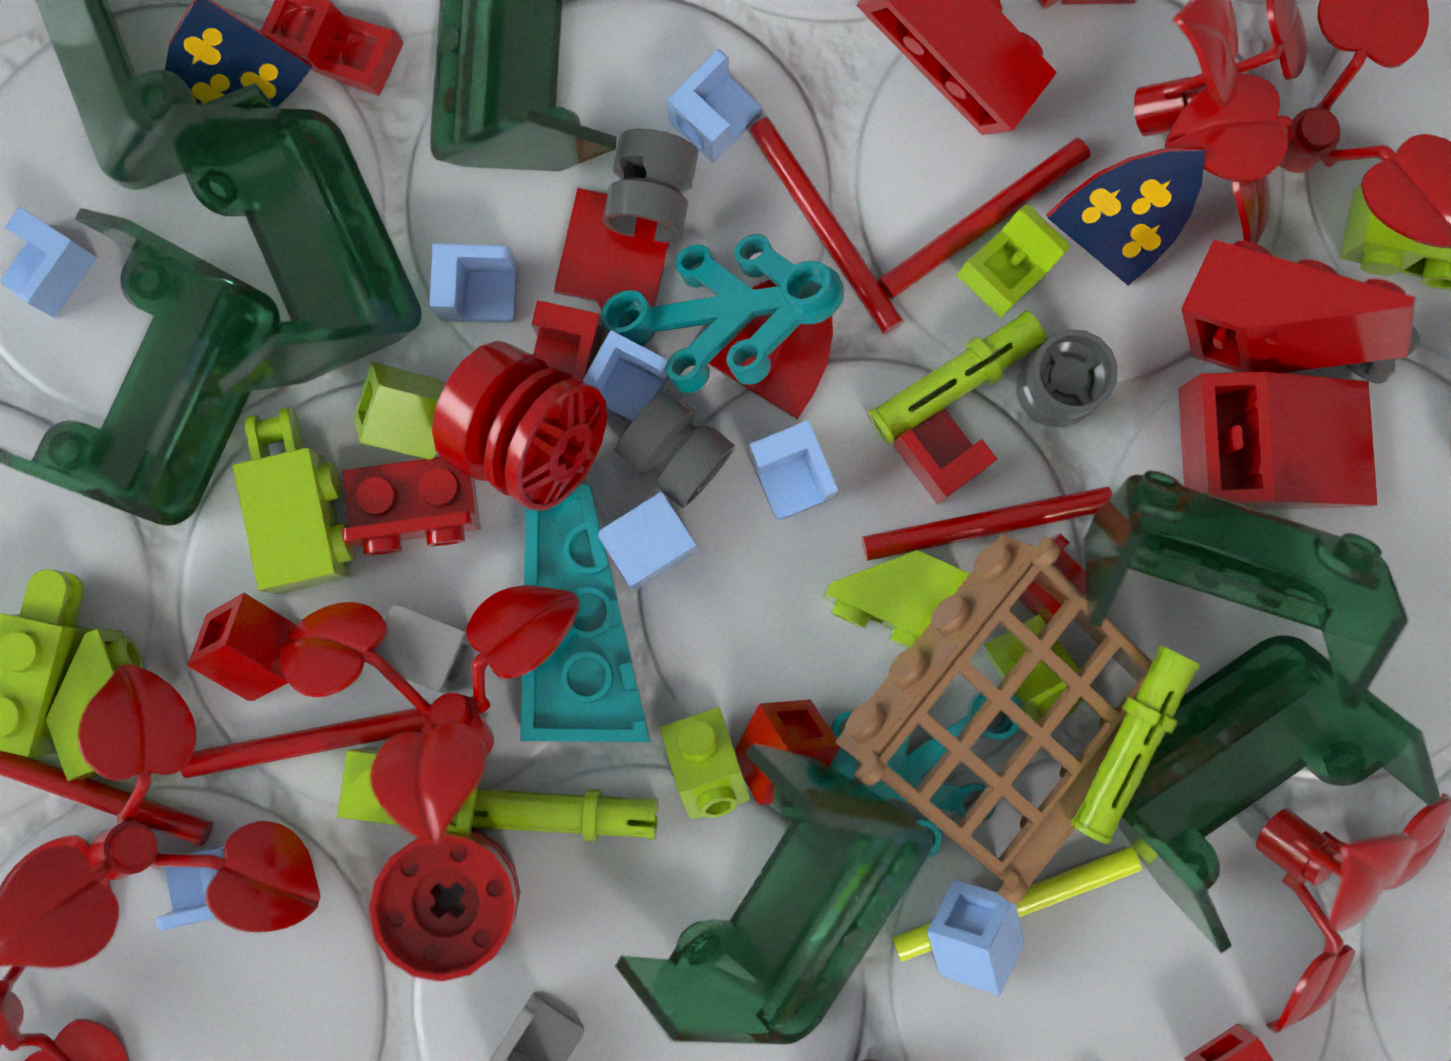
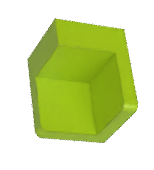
[353,361,445,460]

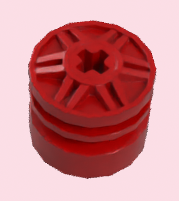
[432,340,607,511]
[369,829,521,982]

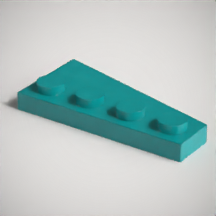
[520,484,651,742]

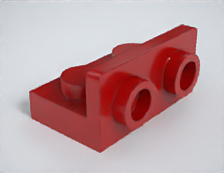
[342,456,481,556]

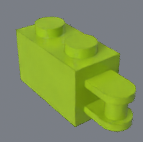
[232,407,355,594]
[0,569,94,757]

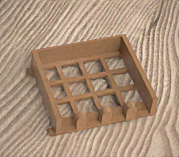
[835,534,1191,904]

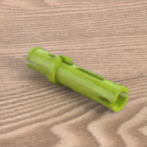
[867,310,1048,445]
[1070,645,1201,845]
[472,789,659,842]

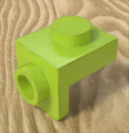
[956,205,1070,318]
[984,614,1083,723]
[659,707,750,819]

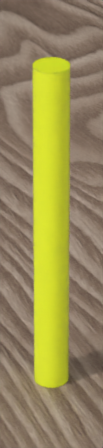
[891,847,1142,962]

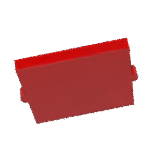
[554,188,670,309]

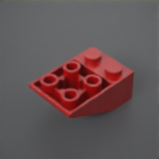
[1181,239,1416,373]
[1178,372,1378,512]

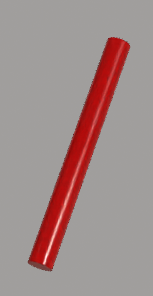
[749,117,904,335]
[878,137,1091,299]
[862,486,1114,561]
[181,708,427,779]
[0,751,213,846]

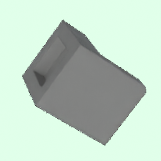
[373,604,470,693]
[489,992,584,1061]

